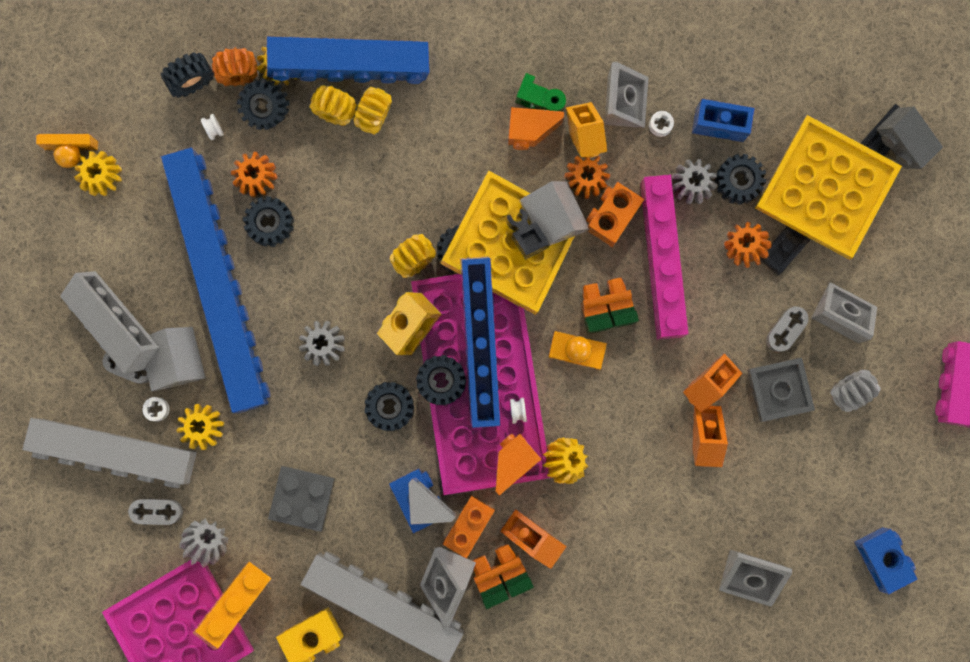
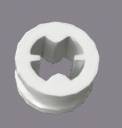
[649,111,674,137]
[201,114,224,141]
[142,397,170,422]
[510,398,527,424]

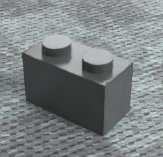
[877,106,943,169]

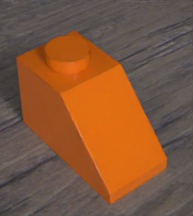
[508,107,564,150]
[683,353,742,412]
[693,406,728,467]
[495,433,541,496]
[500,509,567,569]

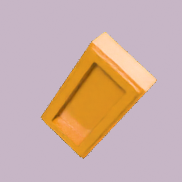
[36,134,98,168]
[548,331,607,370]

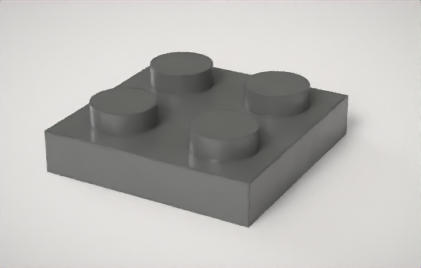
[747,358,815,422]
[268,466,335,532]

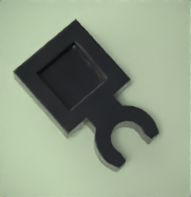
[506,209,550,260]

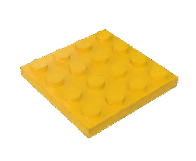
[755,115,902,260]
[440,171,575,315]

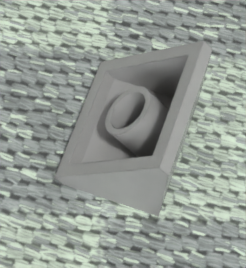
[604,62,649,128]
[520,181,589,246]
[811,282,877,343]
[146,327,206,392]
[409,477,457,524]
[420,547,476,627]
[719,550,792,607]

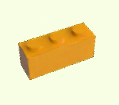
[193,562,271,650]

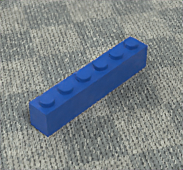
[266,36,429,84]
[460,257,500,428]

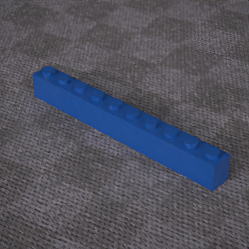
[161,147,271,414]

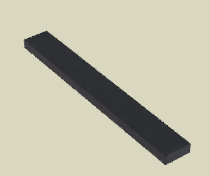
[759,104,900,276]

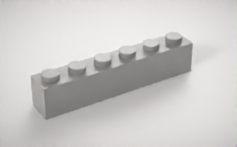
[23,418,197,488]
[301,551,464,662]

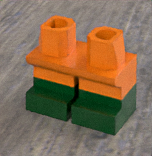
[581,278,639,335]
[472,544,534,610]

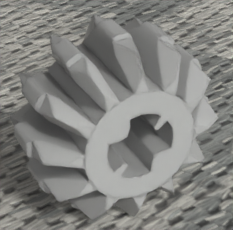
[671,159,717,204]
[299,321,345,366]
[830,370,881,412]
[179,518,229,568]

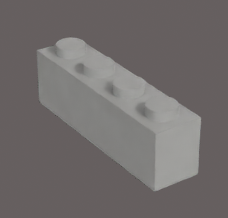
[60,271,160,374]

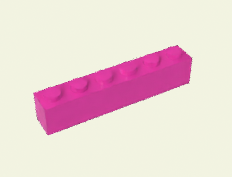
[640,175,688,340]

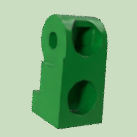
[515,73,566,112]

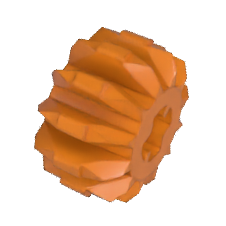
[212,47,258,87]
[231,152,278,198]
[564,155,610,199]
[724,221,771,268]

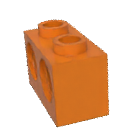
[586,182,644,247]
[443,495,495,558]

